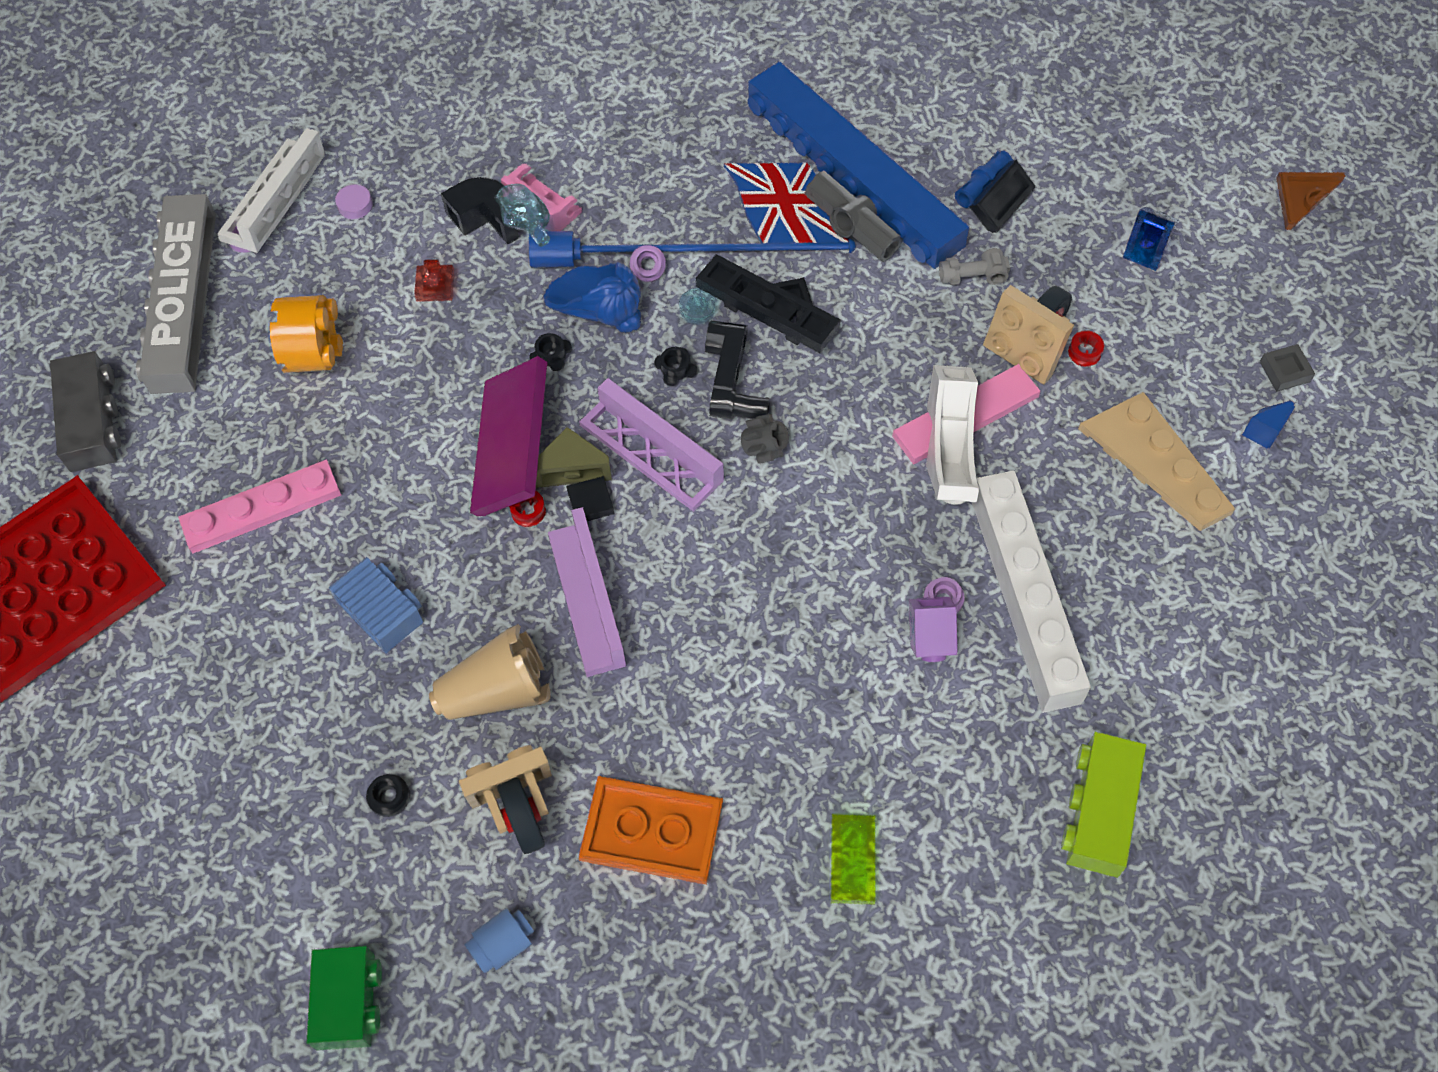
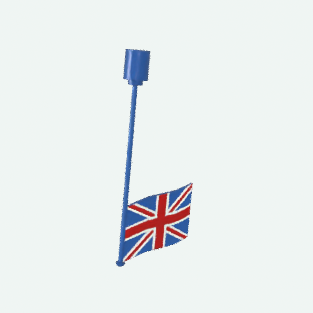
[529,163,856,268]

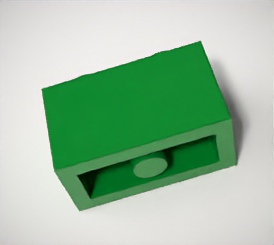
[306,946,382,1050]

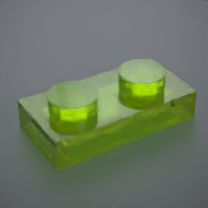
[831,814,875,905]

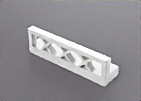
[217,128,325,253]

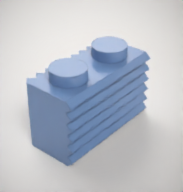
[329,557,423,653]

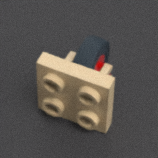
[983,285,1074,385]
[459,745,552,854]

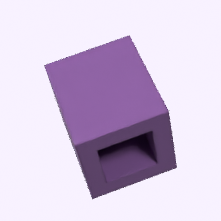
[909,597,957,662]

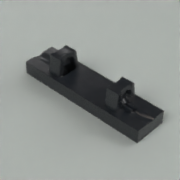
[696,254,841,353]

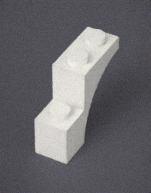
[926,365,979,504]

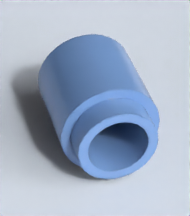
[464,908,534,974]

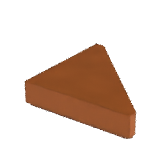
[1276,172,1345,230]

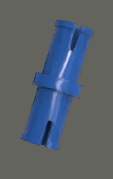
[955,150,1013,209]

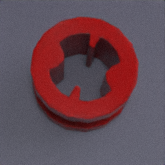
[1068,330,1105,367]
[509,491,546,527]

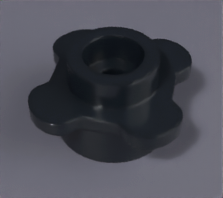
[529,333,572,371]
[654,347,697,386]

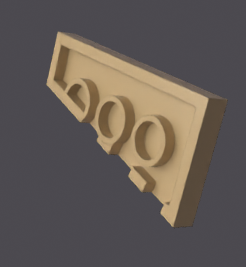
[1078,392,1235,531]

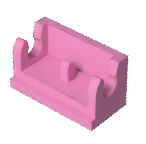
[501,163,582,231]

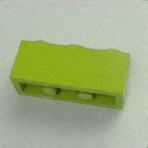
[1061,732,1147,878]

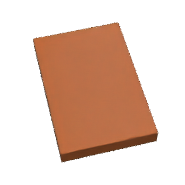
[578,776,723,885]

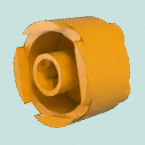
[270,295,343,373]

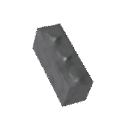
[50,351,121,472]

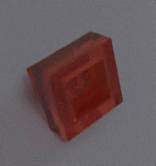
[414,259,454,302]

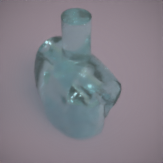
[496,184,550,247]

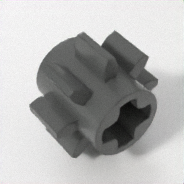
[741,414,789,464]

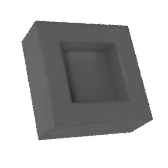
[1260,344,1315,392]

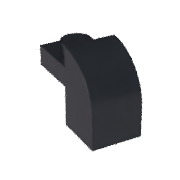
[441,177,520,245]

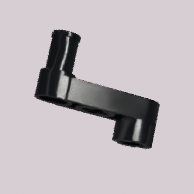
[705,320,770,419]

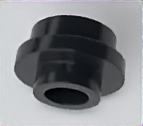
[366,774,410,817]

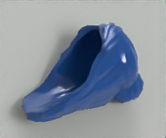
[543,262,641,333]

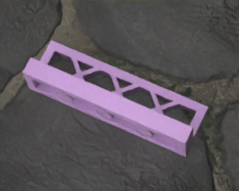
[579,378,724,512]
[548,507,626,677]

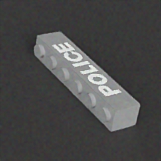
[136,194,216,394]

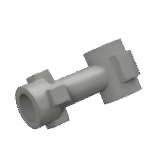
[939,248,1010,285]

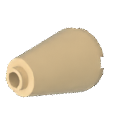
[429,624,551,720]

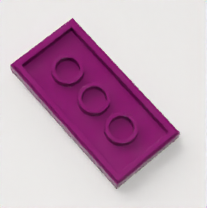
[470,356,547,516]

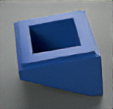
[1242,401,1295,448]

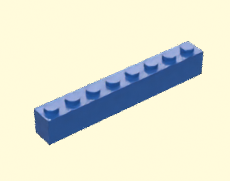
[748,61,969,270]

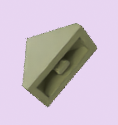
[536,427,612,488]

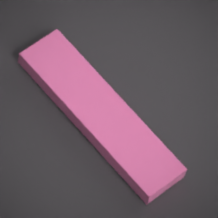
[892,364,1041,465]

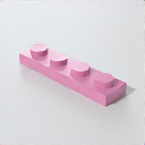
[178,459,341,554]

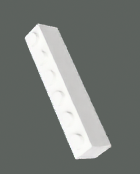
[972,470,1091,713]

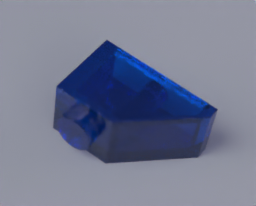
[1122,207,1180,271]

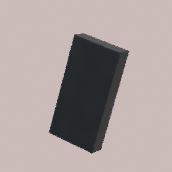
[969,159,1036,233]

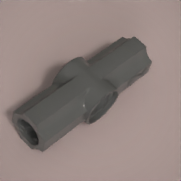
[804,171,903,262]

